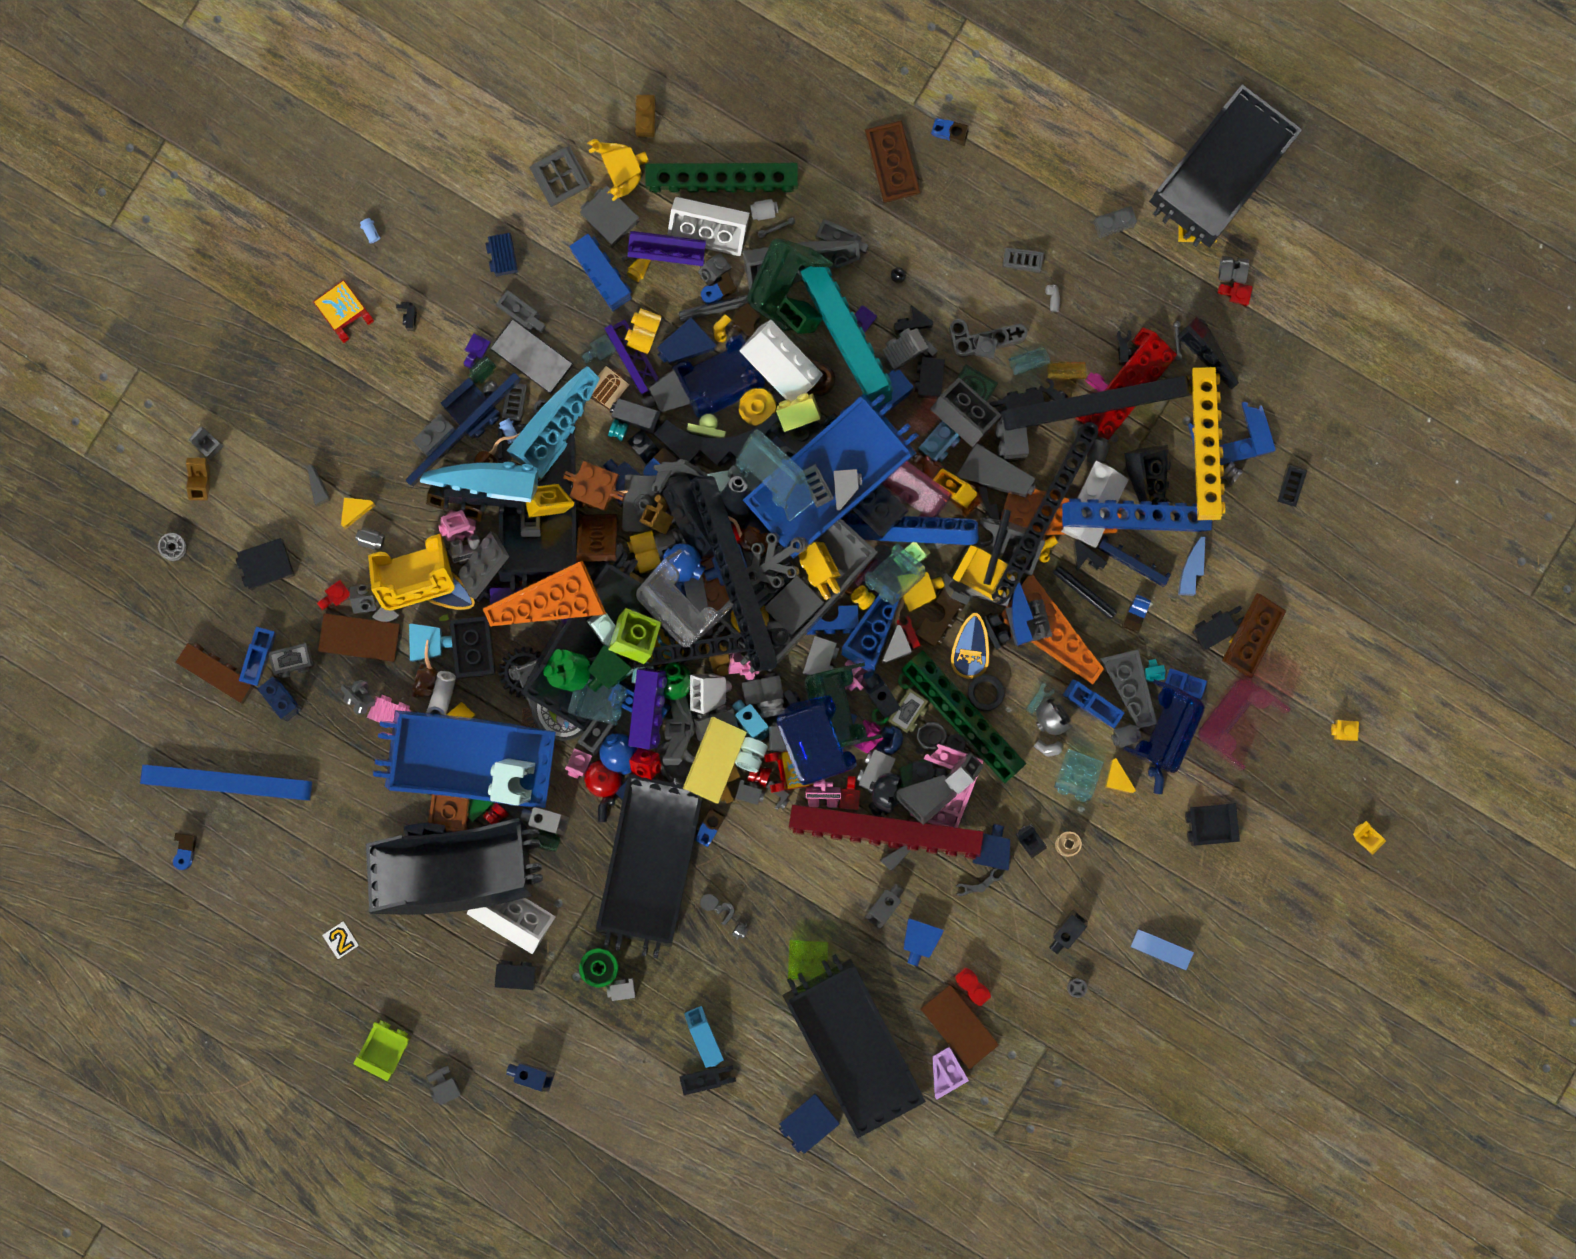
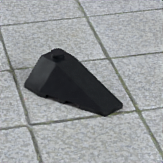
[1177,317,1239,390]
[1124,445,1171,520]

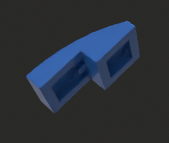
[1164,668,1208,700]

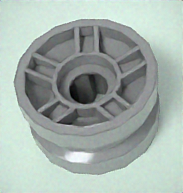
[158,533,187,561]
[757,699,786,719]

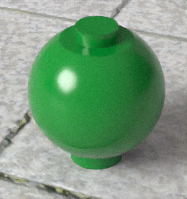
[658,662,692,700]

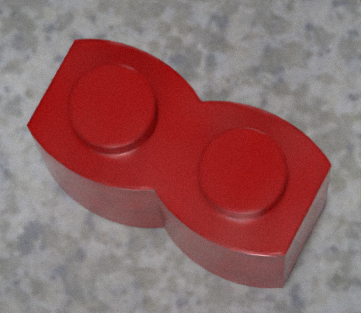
[954,967,991,1006]

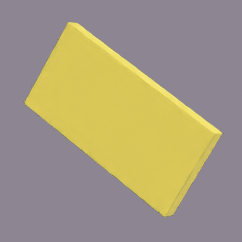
[683,717,747,804]

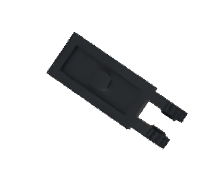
[679,1065,736,1095]

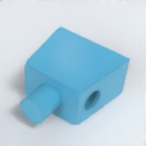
[409,624,452,662]
[732,700,769,741]

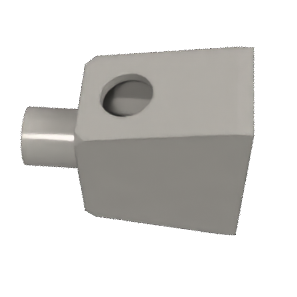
[521,807,569,836]

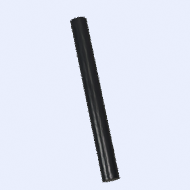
[983,509,1011,586]

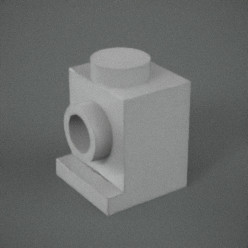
[606,978,636,1001]

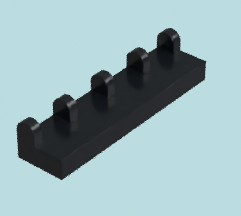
[444,489,522,514]

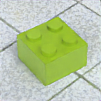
[608,608,661,664]

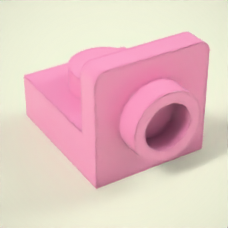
[439,510,470,541]
[565,748,592,779]

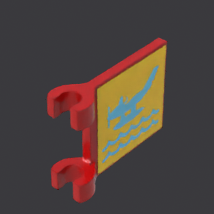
[313,280,374,343]
[765,747,819,793]

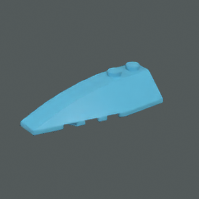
[507,366,600,479]
[420,462,539,502]

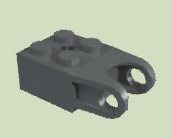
[973,517,1045,576]

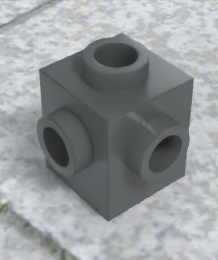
[350,584,378,614]

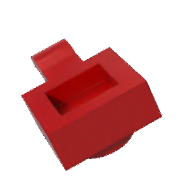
[1217,282,1253,306]
[317,580,350,611]
[897,616,920,650]
[839,776,860,810]

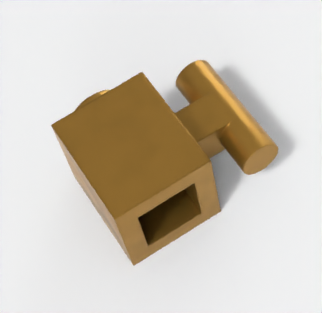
[639,495,674,534]

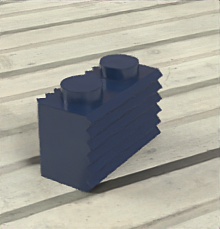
[485,233,518,277]

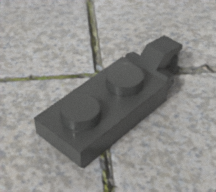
[816,219,869,254]
[496,290,546,333]

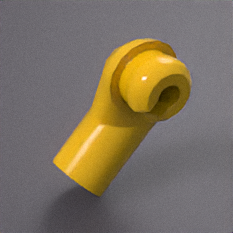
[713,314,731,342]
[1039,535,1058,563]

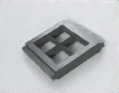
[529,146,591,207]

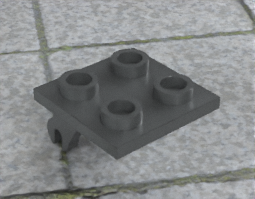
[652,459,707,497]

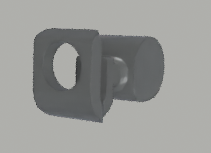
[700,894,735,925]

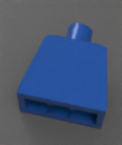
[903,918,944,966]

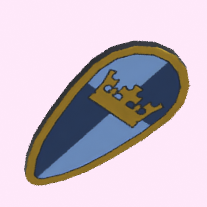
[426,572,476,611]
[951,612,989,679]

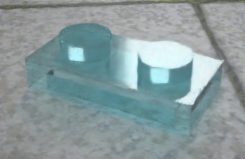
[1008,347,1051,375]

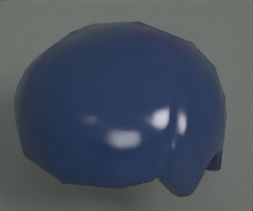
[876,726,903,755]

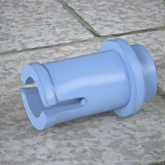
[360,218,381,244]
[499,418,517,444]

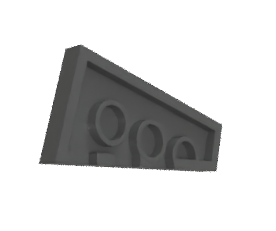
[1101,650,1157,729]

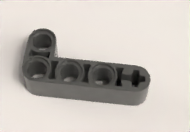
[949,319,1027,357]

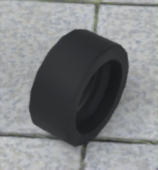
[968,675,1004,711]

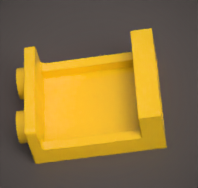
[952,545,1012,600]

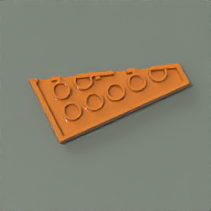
[483,561,606,626]
[1002,574,1104,685]

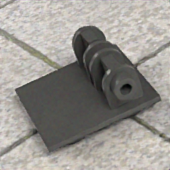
[1006,599,1052,646]

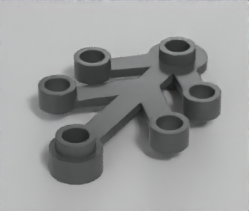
[746,532,808,588]

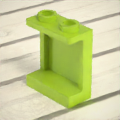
[353,1020,411,1081]

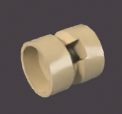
[1055,831,1082,857]

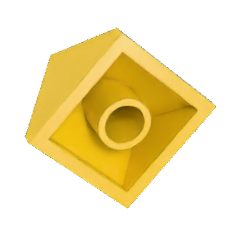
[526,484,574,517]

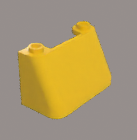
[368,534,455,610]

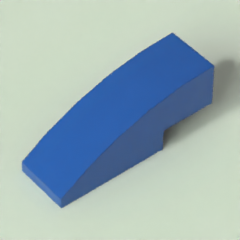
[1011,583,1034,646]
[239,627,276,686]
[1062,679,1124,729]

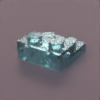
[1054,749,1104,802]

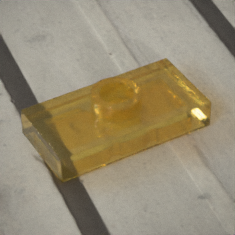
[1047,361,1086,379]

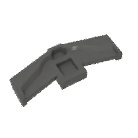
[663,695,695,765]

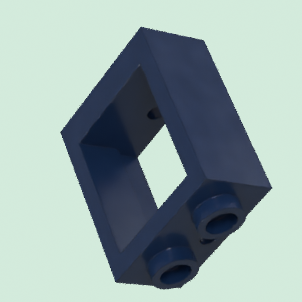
[257,677,302,721]

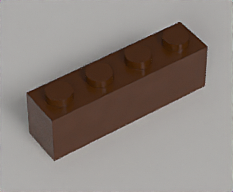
[175,643,255,704]

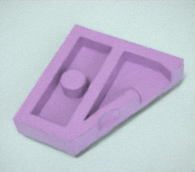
[932,1047,969,1099]

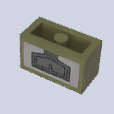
[887,689,929,734]

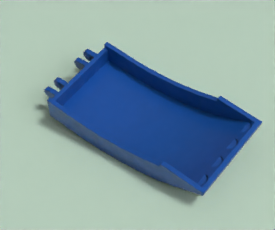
[743,394,919,559]
[373,710,556,808]

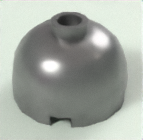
[1036,696,1073,735]

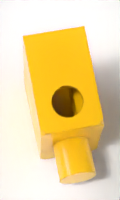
[897,572,945,613]

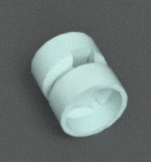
[735,737,768,773]

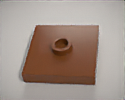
[428,794,471,832]

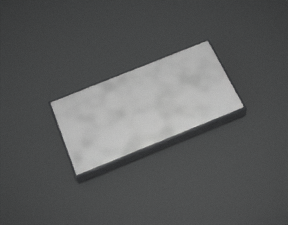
[490,318,574,395]

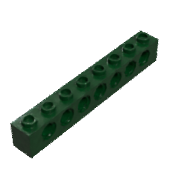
[645,163,798,193]
[901,650,1026,784]

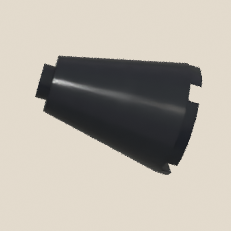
[720,476,752,525]

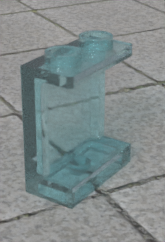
[865,544,925,605]
[568,679,627,725]

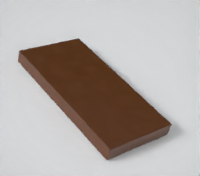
[865,120,920,203]
[577,514,617,561]
[1222,593,1286,678]
[318,613,400,662]
[921,985,999,1069]

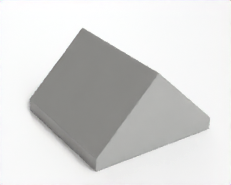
[882,625,912,664]

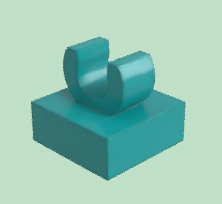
[1145,659,1166,683]

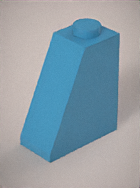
[684,1006,724,1068]

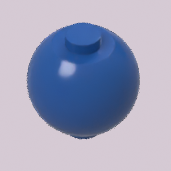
[662,544,706,582]
[599,734,637,775]

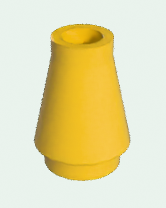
[626,258,651,282]

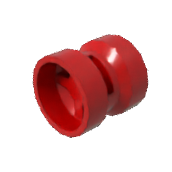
[747,768,772,787]
[482,802,510,824]

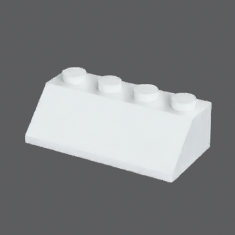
[667,197,750,256]
[739,320,823,401]
[1061,461,1129,548]
[467,898,556,954]

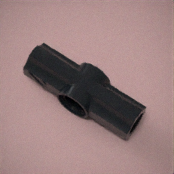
[754,561,800,609]

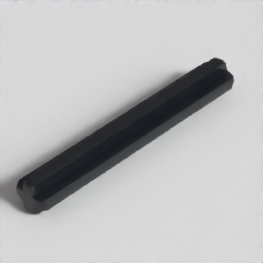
[1053,565,1117,619]

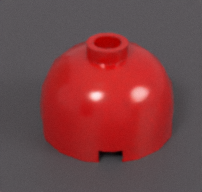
[584,760,623,798]

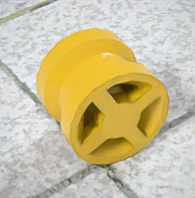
[851,585,875,610]

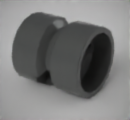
[1218,256,1249,284]

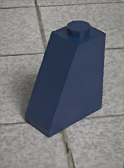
[657,318,717,365]

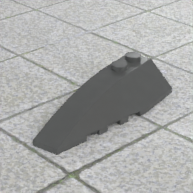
[743,241,860,295]

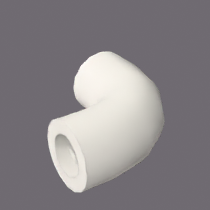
[426,671,456,715]

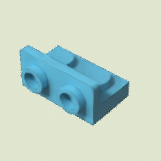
[918,420,961,462]

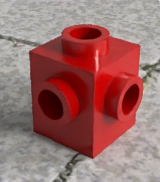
[629,748,662,780]

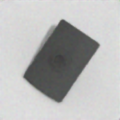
[622,474,661,532]

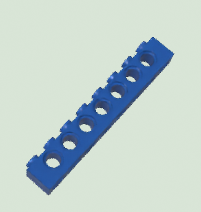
[1062,499,1212,532]

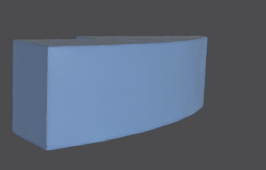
[1178,537,1205,596]
[1130,929,1194,970]

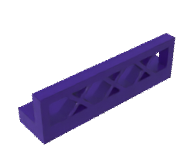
[627,231,706,266]
[605,319,659,397]

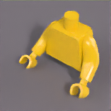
[587,139,649,201]

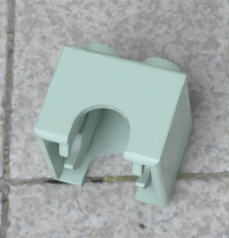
[488,758,535,805]

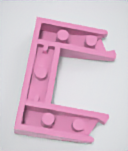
[910,744,983,828]

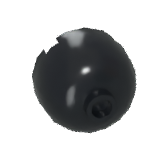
[869,773,902,813]

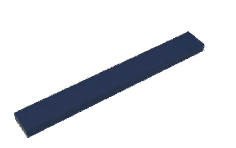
[406,373,522,487]

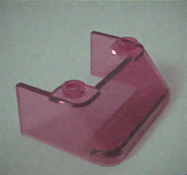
[882,461,952,517]
[1198,679,1291,771]

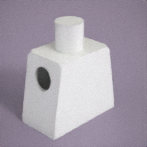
[690,674,732,714]

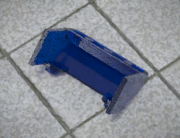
[1123,679,1204,773]

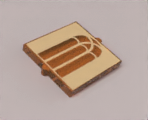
[592,365,630,411]

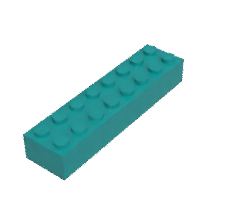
[801,261,894,407]

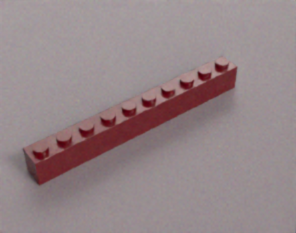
[789,805,984,859]

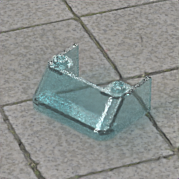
[735,429,813,521]

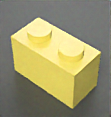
[776,393,821,432]

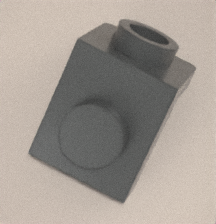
[698,253,732,286]
[189,427,224,460]
[766,780,790,810]

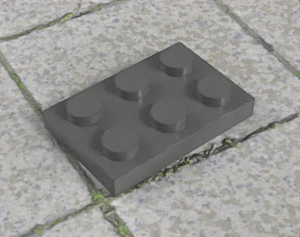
[458,531,509,599]

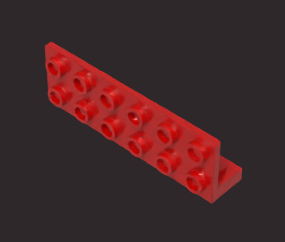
[1075,327,1177,440]

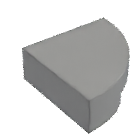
[372,607,399,622]

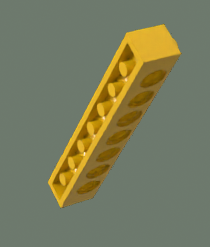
[1192,367,1225,520]

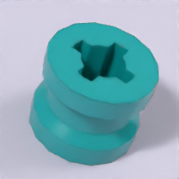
[608,419,629,442]

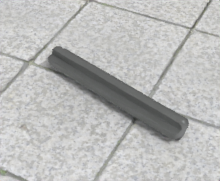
[679,294,753,322]

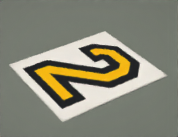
[322,922,359,959]

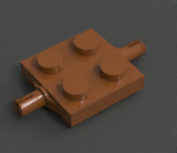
[564,461,626,511]

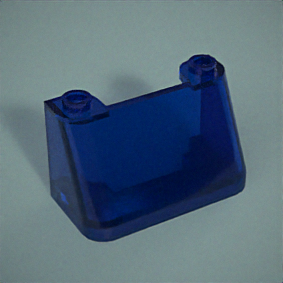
[672,334,765,418]
[777,695,857,785]

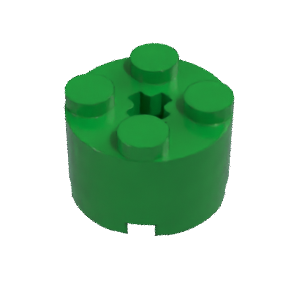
[543,649,590,692]
[579,948,619,988]

